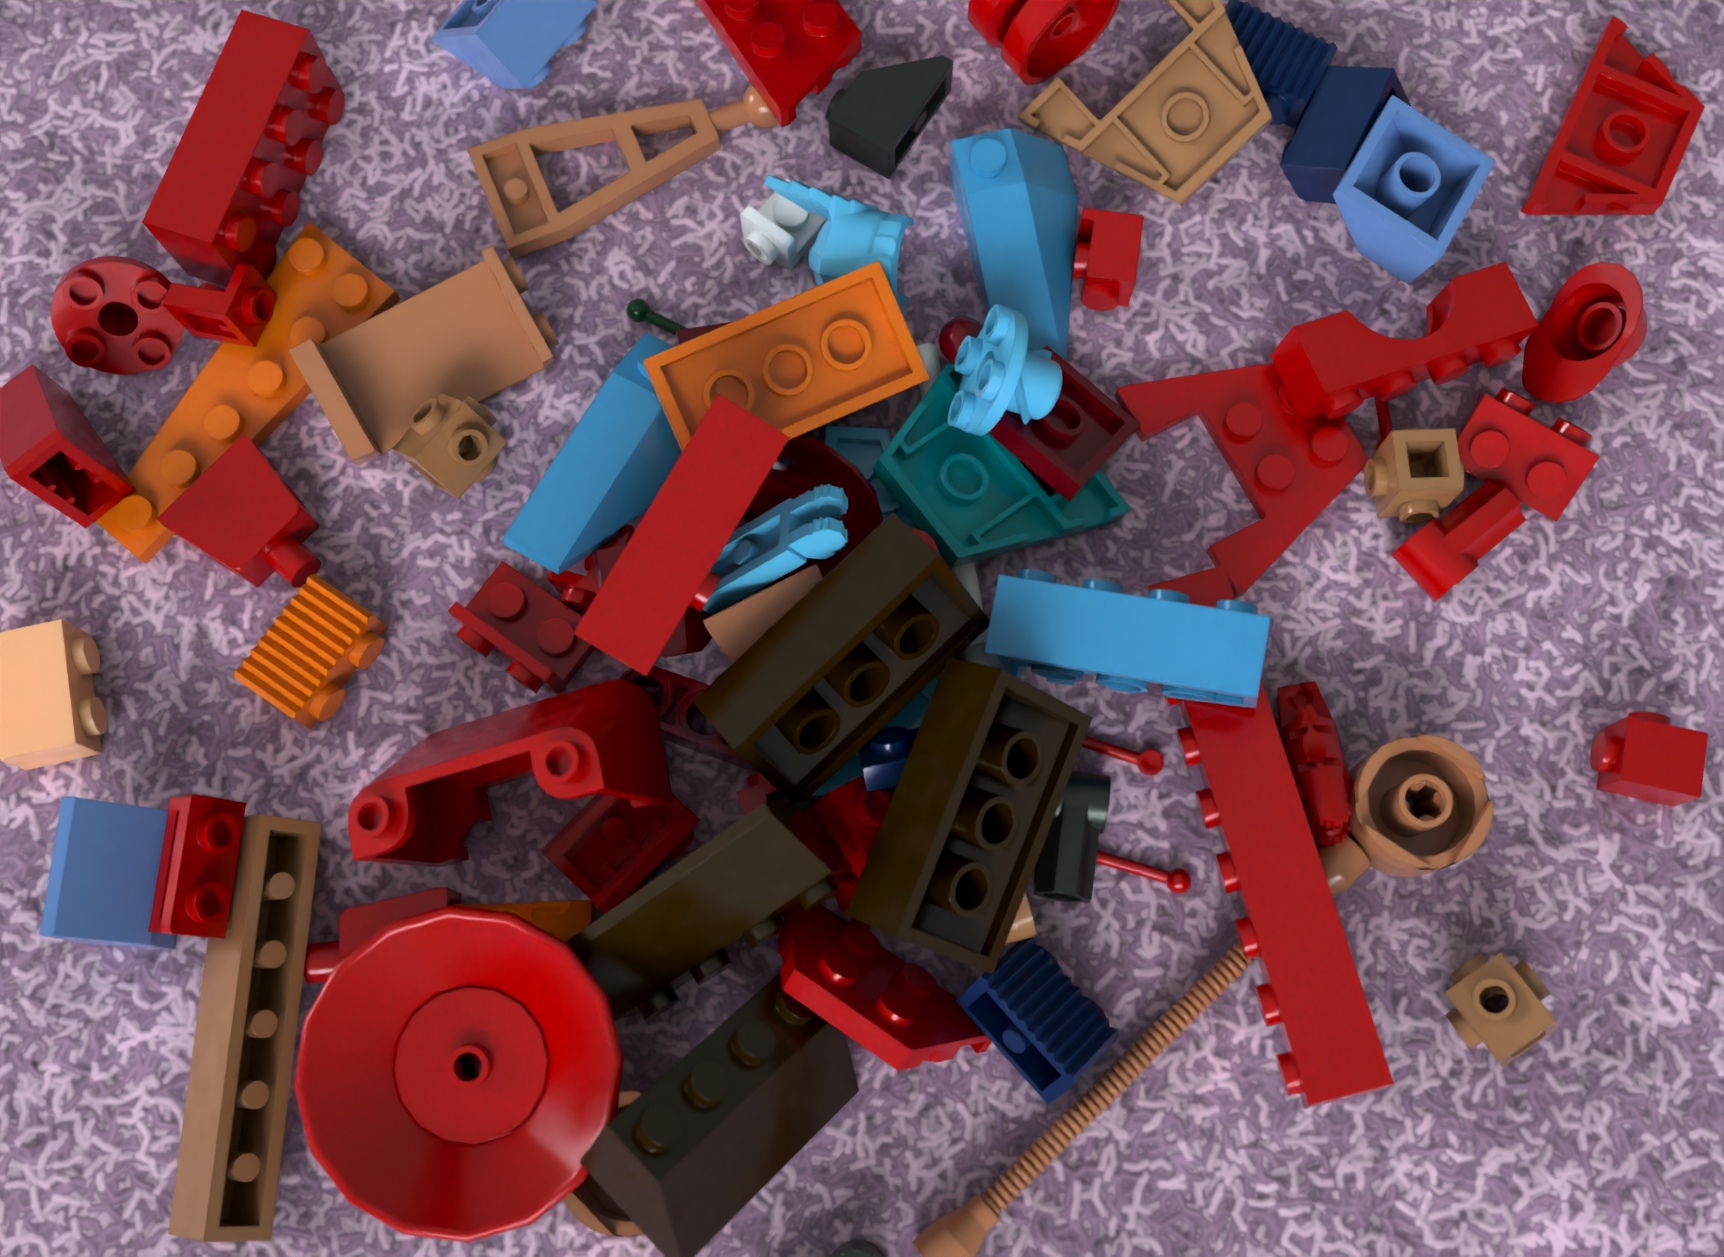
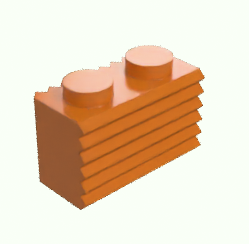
[233,574,388,729]

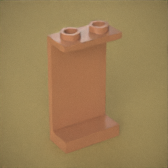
[289,246,559,466]

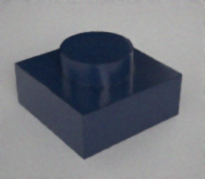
[858,726,920,792]

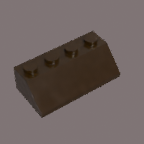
[693,512,990,800]
[845,657,1092,974]
[566,799,853,1021]
[579,972,859,1257]

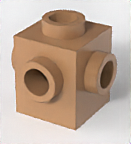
[392,393,507,499]
[1364,428,1464,524]
[1444,952,1559,1067]

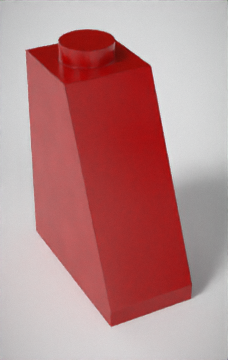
[0,364,136,528]

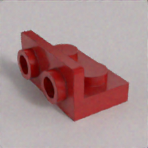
[448,560,596,695]

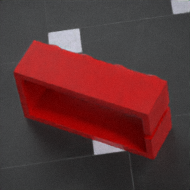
[142,9,345,287]

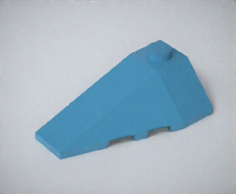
[948,128,1078,361]
[503,332,682,575]

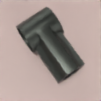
[1033,771,1111,903]

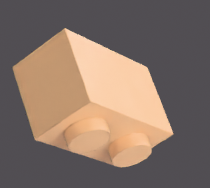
[0,619,108,770]

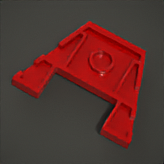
[1115,363,1369,599]

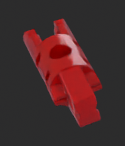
[1277,681,1352,848]

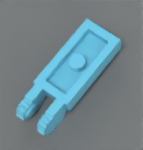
[702,484,848,616]

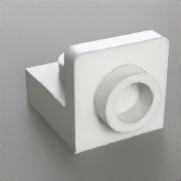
[740,178,827,271]

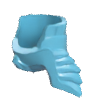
[764,175,914,313]

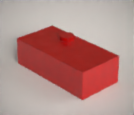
[573,393,790,677]

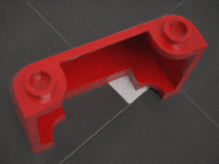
[348,679,674,867]

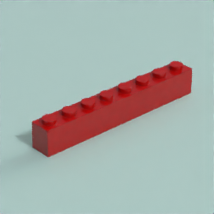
[1148,565,1394,1109]

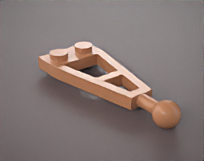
[467,84,779,260]

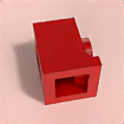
[1072,207,1144,311]

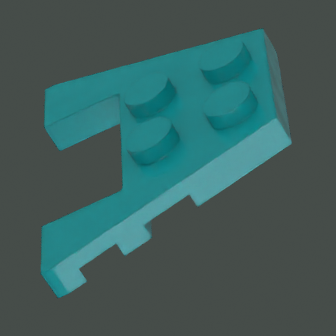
[872,362,1131,568]

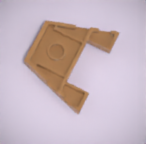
[1019,0,1272,206]

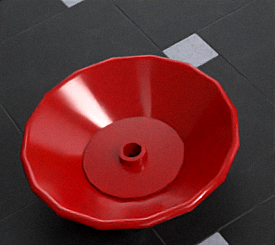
[294,905,624,1242]

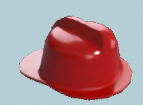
[1522,262,1647,404]

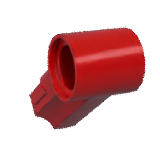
[1391,481,1526,602]

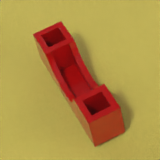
[1270,262,1539,420]

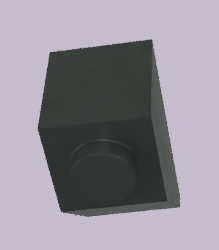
[825,55,953,179]

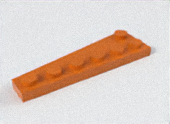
[95,222,400,564]

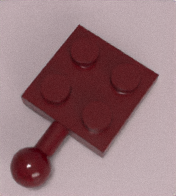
[938,316,1141,502]

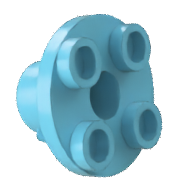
[948,304,1063,436]

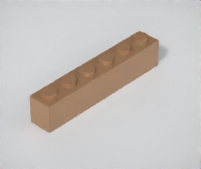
[168,814,322,1242]

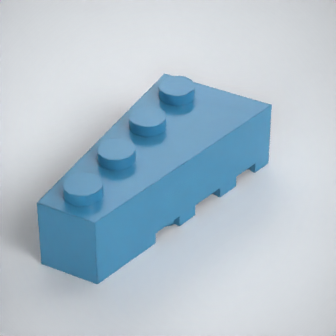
[984,569,1271,708]

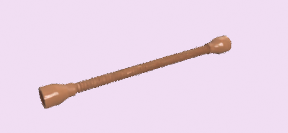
[912,836,1371,1257]

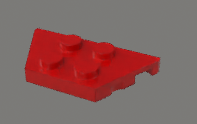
[694,0,862,127]
[1520,16,1705,215]
[777,904,991,1071]

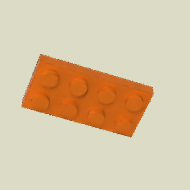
[643,261,930,452]

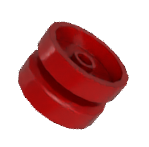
[967,0,1120,85]

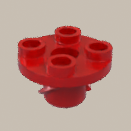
[51,256,184,375]

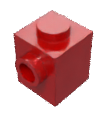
[1590,711,1708,807]

